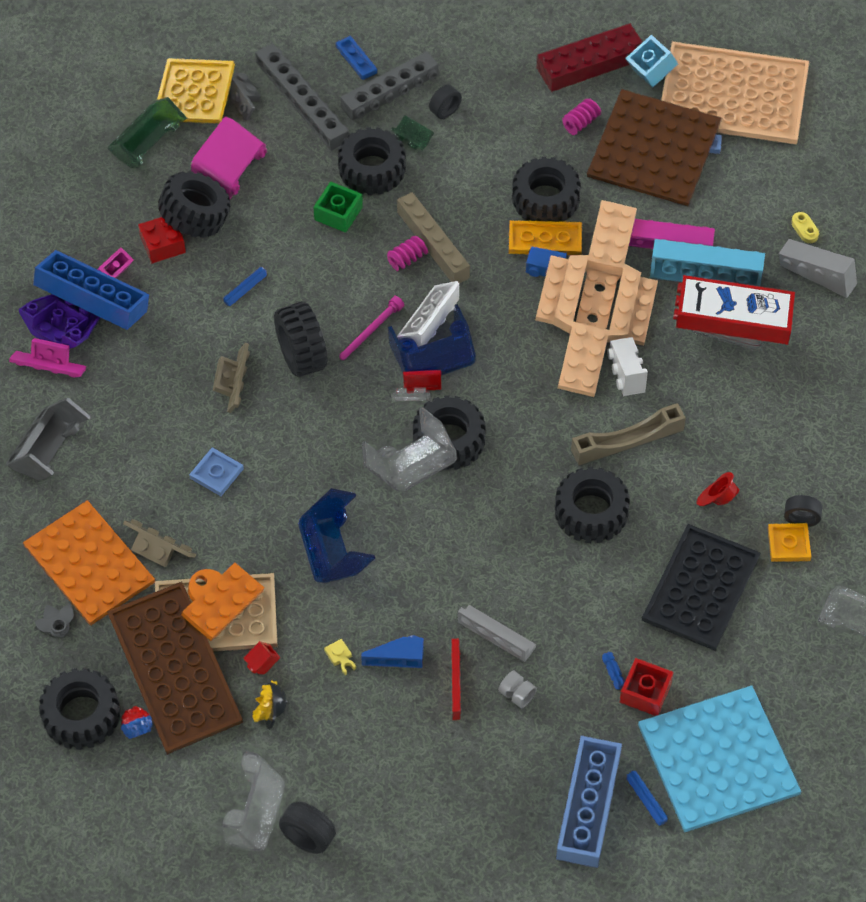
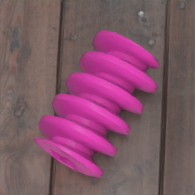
[563,99,601,135]
[387,236,429,272]

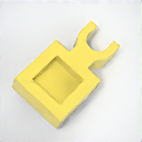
[324,639,356,675]

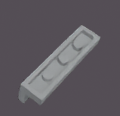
[458,605,536,662]

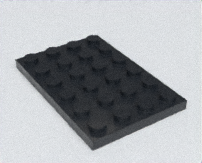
[641,524,761,651]

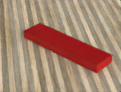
[451,638,461,720]

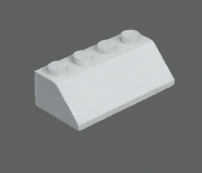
[396,281,459,353]

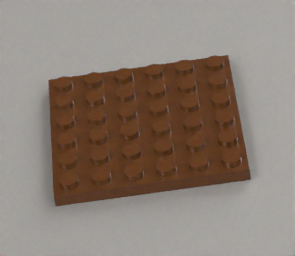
[587,89,722,206]

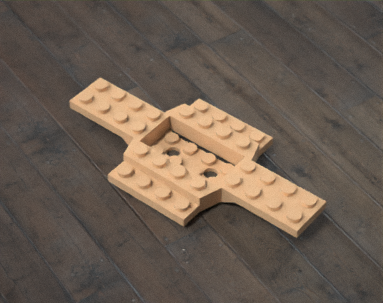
[535,200,658,397]

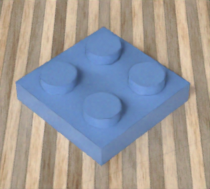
[189,448,244,496]

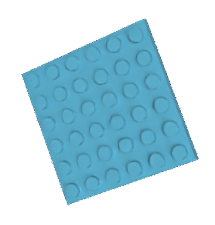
[638,686,801,832]

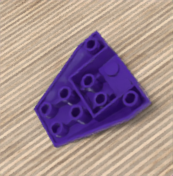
[19,294,101,349]

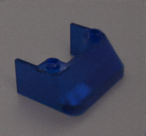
[388,304,476,375]
[299,488,376,583]

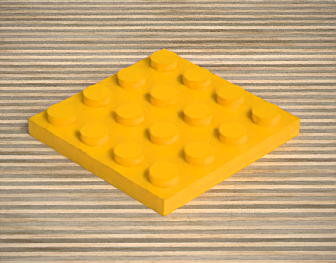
[153,59,235,123]

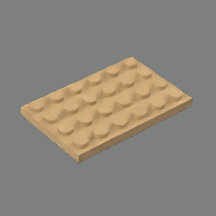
[155,573,278,651]

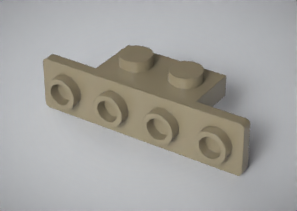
[213,343,250,413]
[123,519,196,567]

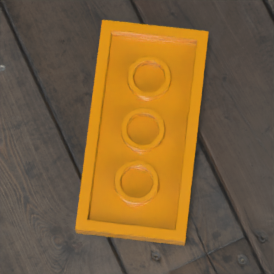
[509,220,582,255]

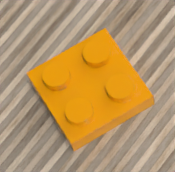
[768,523,811,562]

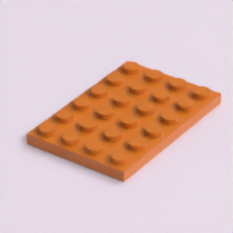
[23,500,155,626]

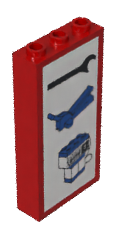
[673,275,795,345]

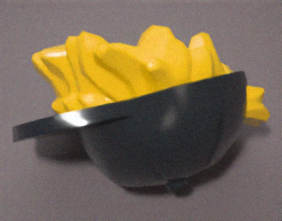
[252,681,287,729]

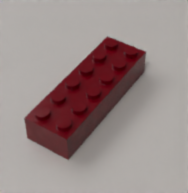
[536,23,643,92]

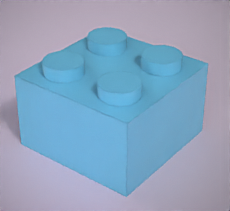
[626,35,678,87]

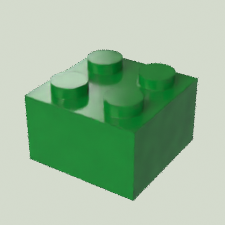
[313,181,363,233]

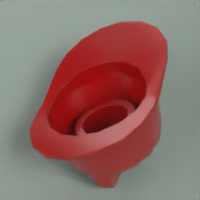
[696,472,739,506]

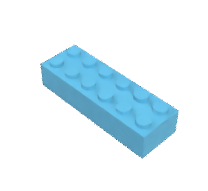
[650,239,765,287]

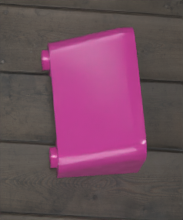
[191,117,267,199]

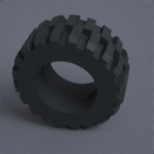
[338,127,406,195]
[512,157,581,222]
[158,171,231,238]
[274,302,328,377]
[413,395,486,470]
[555,467,630,543]
[39,668,120,750]

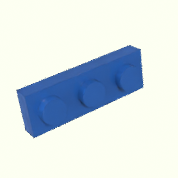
[336,36,377,80]

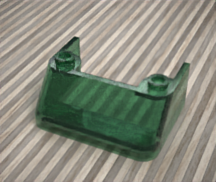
[107,97,187,168]

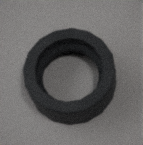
[429,84,462,119]
[784,495,823,527]

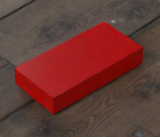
[403,370,442,391]

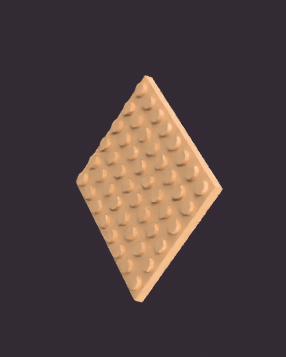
[661,42,809,144]

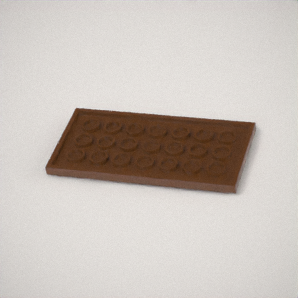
[107,581,243,754]

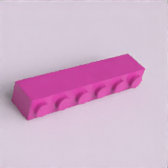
[629,218,715,249]

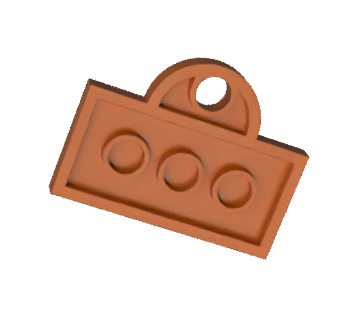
[181,563,265,641]

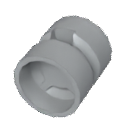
[498,671,537,709]

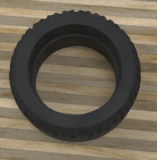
[279,802,336,854]

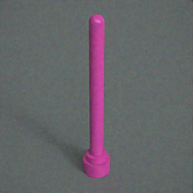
[339,296,405,360]

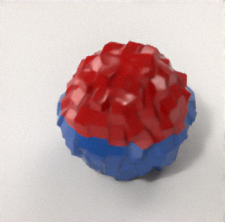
[121,706,153,739]

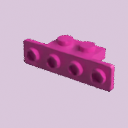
[9,338,86,377]

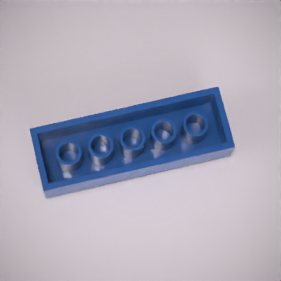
[33,250,149,330]

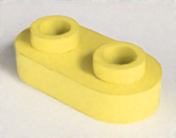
[791,212,819,243]

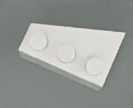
[607,337,648,396]

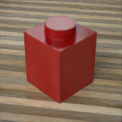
[243,641,281,674]

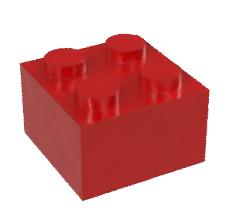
[138,217,186,264]
[620,658,674,716]

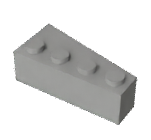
[779,239,857,298]

